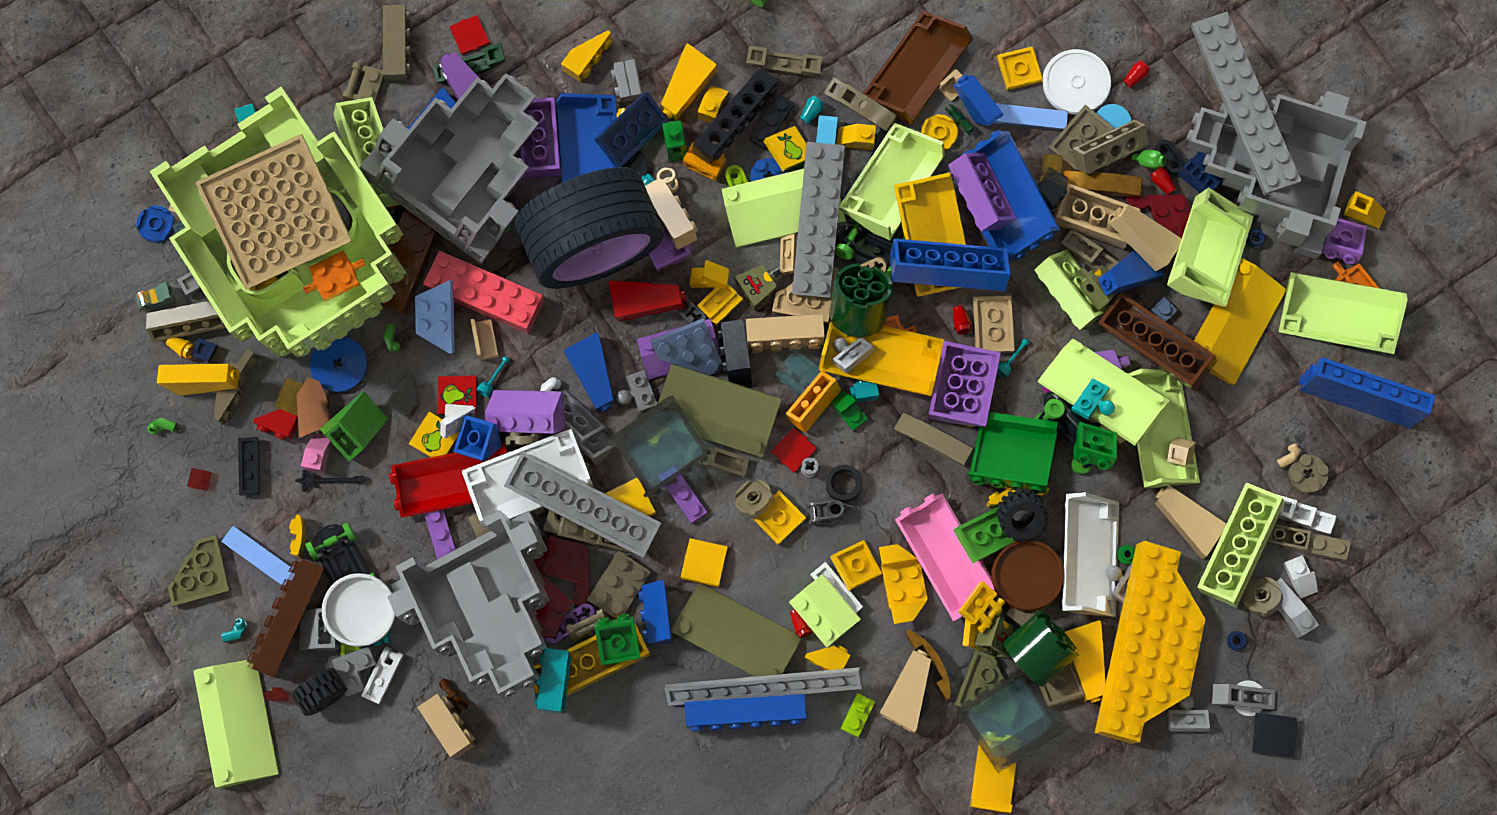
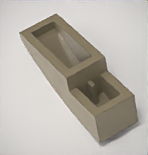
[685,442,750,477]

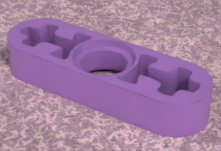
[545,604,596,644]

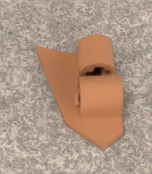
[296,378,332,438]

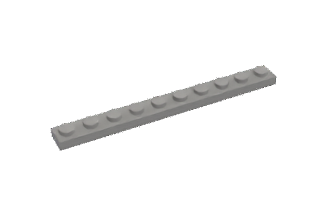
[664,668,863,706]

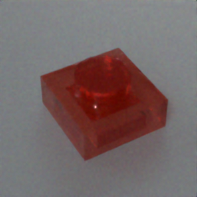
[187,468,212,491]
[264,687,288,701]

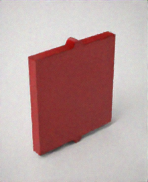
[449,15,490,55]
[771,428,817,473]

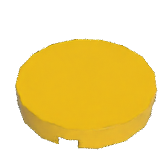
[921,114,958,150]

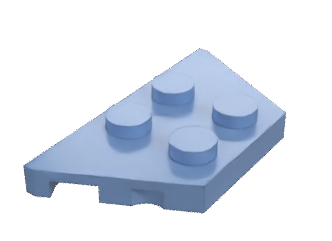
[415,280,455,353]

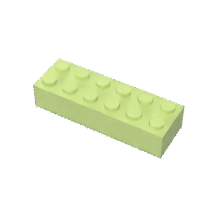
[334,97,400,207]
[1198,483,1285,608]

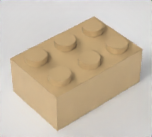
[417,694,475,759]

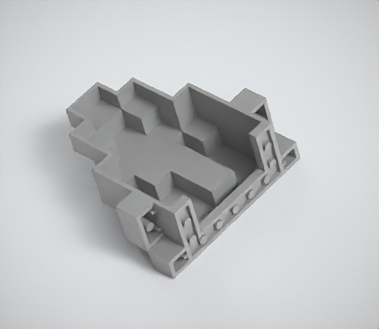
[360,73,538,264]
[1186,91,1366,259]
[387,510,550,698]

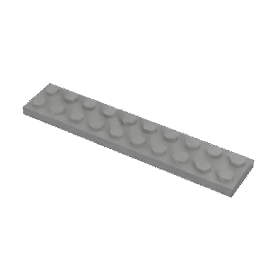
[1191,12,1301,195]

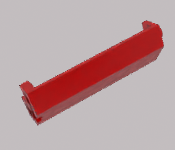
[389,442,508,518]

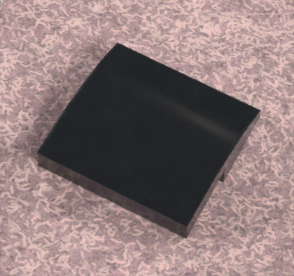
[1252,713,1297,758]

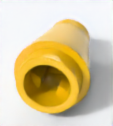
[166,337,195,359]

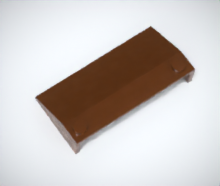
[863,10,973,125]

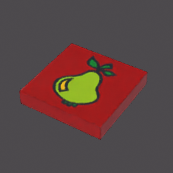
[437,376,477,415]

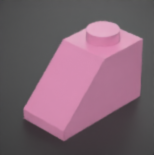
[301,433,332,474]

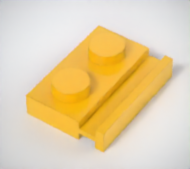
[697,284,743,326]

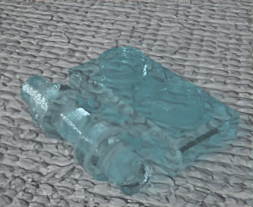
[775,349,821,395]

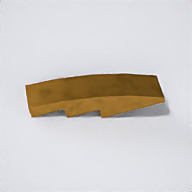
[1064,171,1143,197]

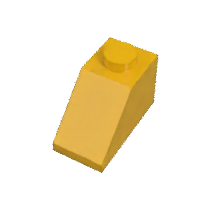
[698,85,729,124]
[836,124,876,151]
[804,645,850,670]

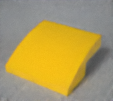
[605,477,656,517]
[680,538,728,587]

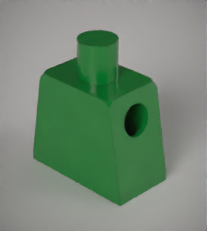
[662,121,686,162]

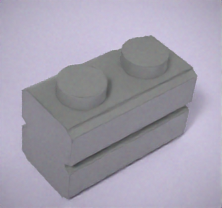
[611,59,642,104]

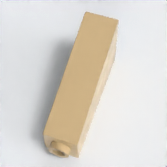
[1109,205,1182,271]
[1155,485,1227,559]
[879,650,931,734]

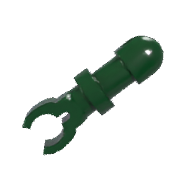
[945,104,974,135]

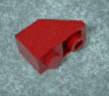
[253,409,298,441]

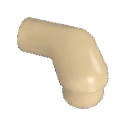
[1277,443,1301,469]

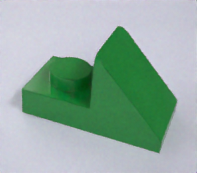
[830,390,868,432]

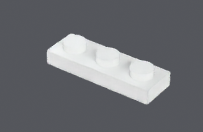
[810,562,863,613]

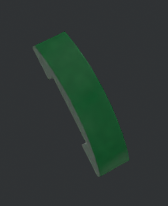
[433,43,506,84]

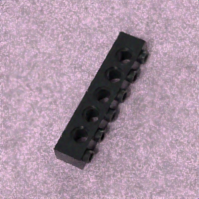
[692,67,778,165]

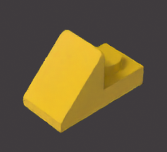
[689,260,730,288]

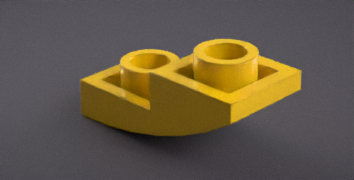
[289,514,306,558]

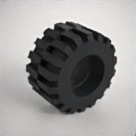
[997,488,1049,542]
[292,668,347,716]

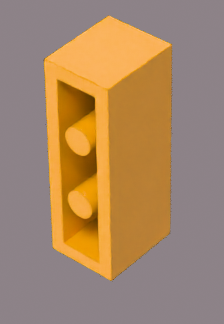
[786,371,841,433]

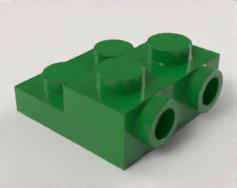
[1073,422,1117,470]
[594,614,641,665]

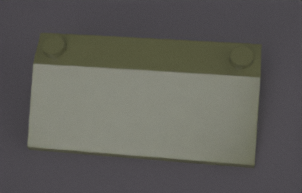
[653,364,782,458]
[670,583,802,677]

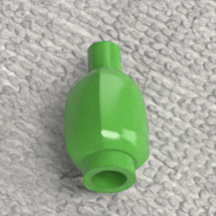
[1132,150,1166,170]

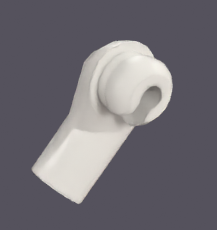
[540,377,561,391]

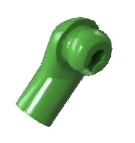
[384,324,400,352]
[147,418,178,434]

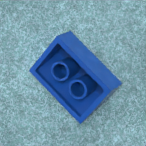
[638,580,672,646]

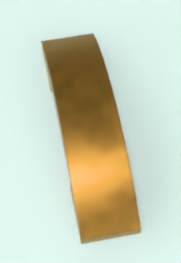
[904,630,950,701]

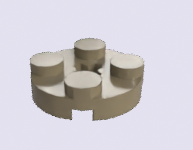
[505,432,544,447]
[1288,454,1329,494]
[735,480,775,519]
[1242,577,1283,617]

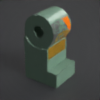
[135,282,175,311]

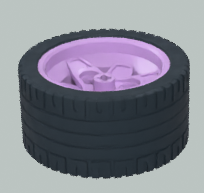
[515,167,664,289]

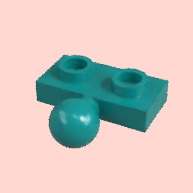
[1072,378,1115,420]

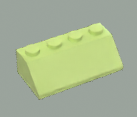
[1035,249,1110,330]

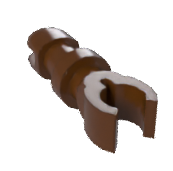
[439,678,469,713]

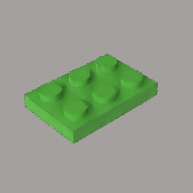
[953,507,1020,564]

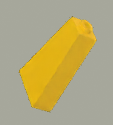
[661,43,717,121]
[157,364,240,396]
[1065,620,1106,703]

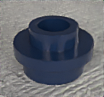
[1246,229,1266,248]
[1227,631,1247,651]

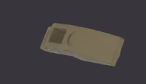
[824,77,897,132]
[215,349,257,425]
[557,517,634,554]
[1268,524,1351,562]

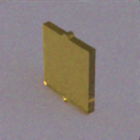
[274,378,303,416]

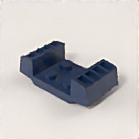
[1178,152,1224,193]

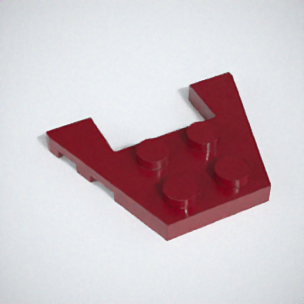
[1124,194,1191,239]
[534,536,591,605]
[535,571,572,639]

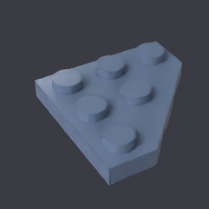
[650,318,723,375]

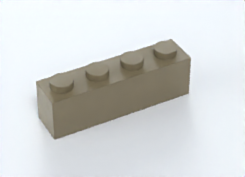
[383,5,411,82]
[146,301,226,342]

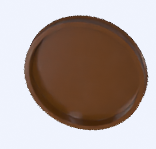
[991,540,1064,611]

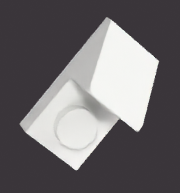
[440,404,475,439]
[1283,555,1318,599]

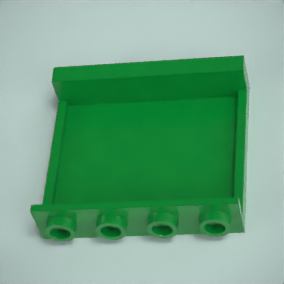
[968,412,1058,494]

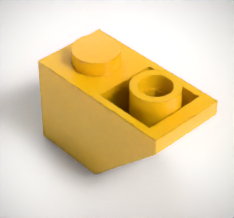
[1343,191,1386,229]

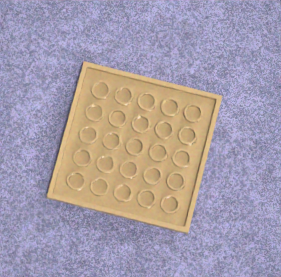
[195,134,352,290]

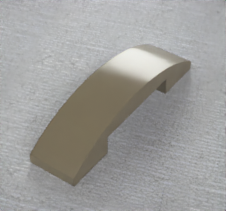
[746,46,822,76]

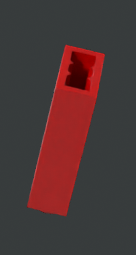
[609,281,687,322]

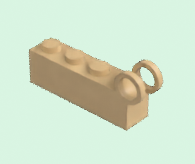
[645,168,698,250]

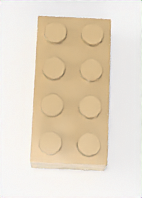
[1055,183,1140,249]
[746,314,824,353]

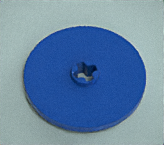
[310,337,367,393]

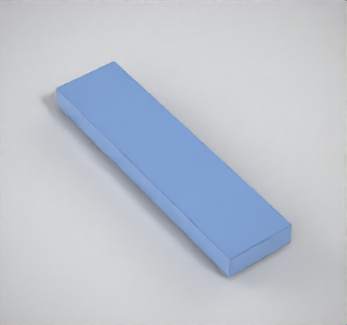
[994,104,1068,131]
[221,526,290,584]

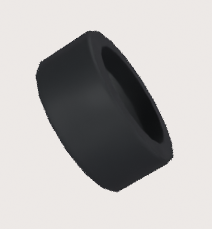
[826,464,863,503]

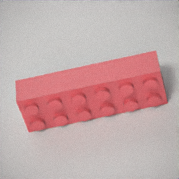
[423,251,544,334]

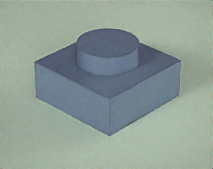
[1150,297,1177,322]

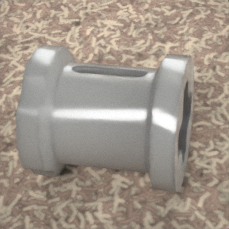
[801,458,818,478]

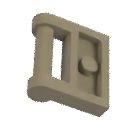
[342,62,384,105]
[566,609,606,645]

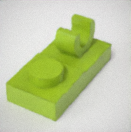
[841,693,875,737]

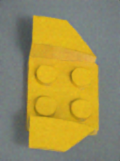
[879,544,928,624]

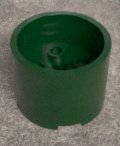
[829,263,892,337]
[1003,610,1080,687]

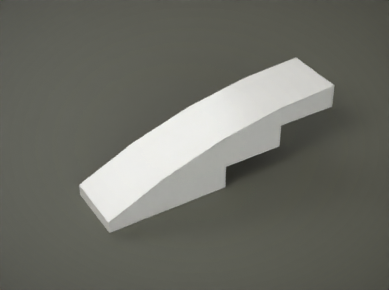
[1276,494,1337,536]

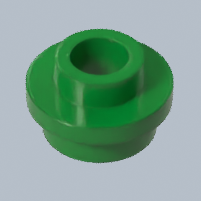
[1117,545,1135,565]

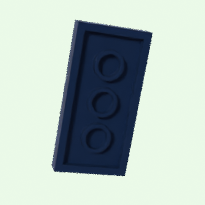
[594,91,670,168]

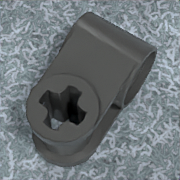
[806,500,844,524]

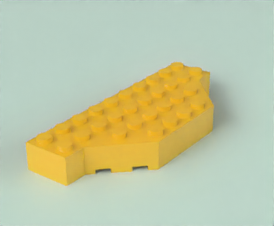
[1095,541,1206,744]

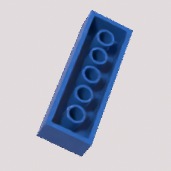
[890,239,1010,291]
[685,694,806,732]

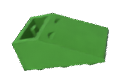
[320,391,388,462]

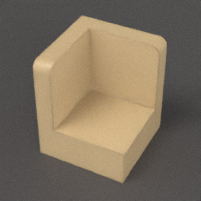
[938,69,963,102]
[1167,437,1196,466]

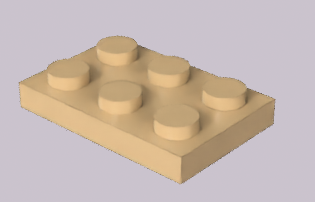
[973,296,1014,353]

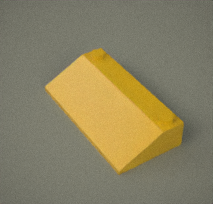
[894,172,966,297]
[1194,258,1287,386]
[819,321,944,396]

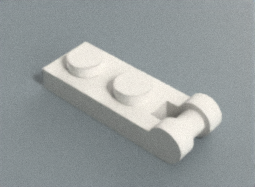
[361,646,404,705]

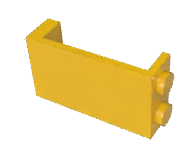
[970,732,1021,813]

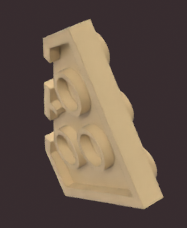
[772,267,839,324]

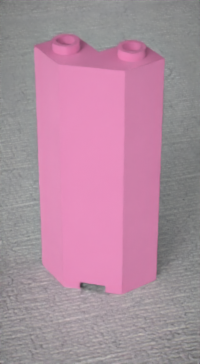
[895,493,998,621]

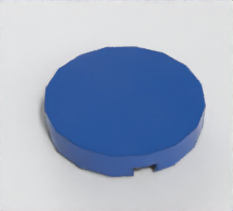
[136,205,175,243]

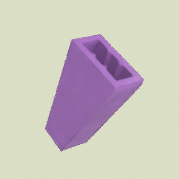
[440,52,481,101]

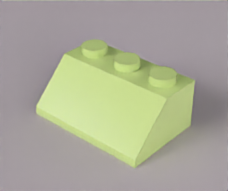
[789,574,861,647]

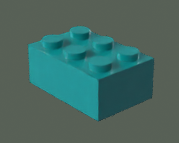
[534,648,572,714]

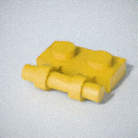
[958,581,1005,633]

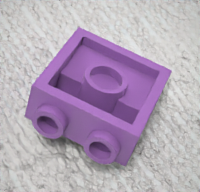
[1321,218,1367,264]
[649,226,693,271]

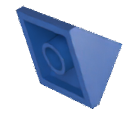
[453,415,502,461]

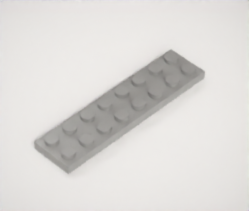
[792,142,845,298]
[504,451,661,558]

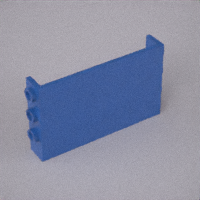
[949,130,1060,263]
[1299,357,1436,428]

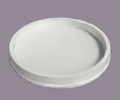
[1043,49,1111,115]
[322,573,395,647]

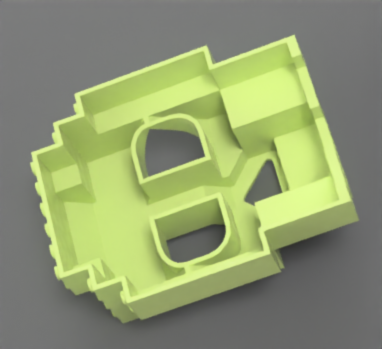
[150,87,407,358]

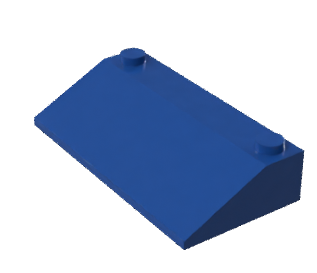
[556,93,617,183]

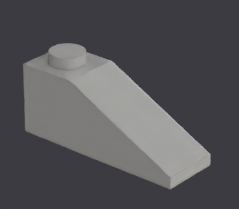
[1276,578,1319,638]
[1212,684,1275,710]

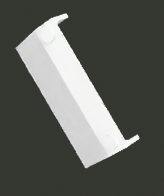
[462,429,594,530]
[1062,492,1119,618]

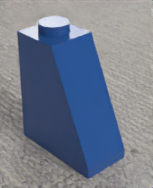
[953,75,1004,126]

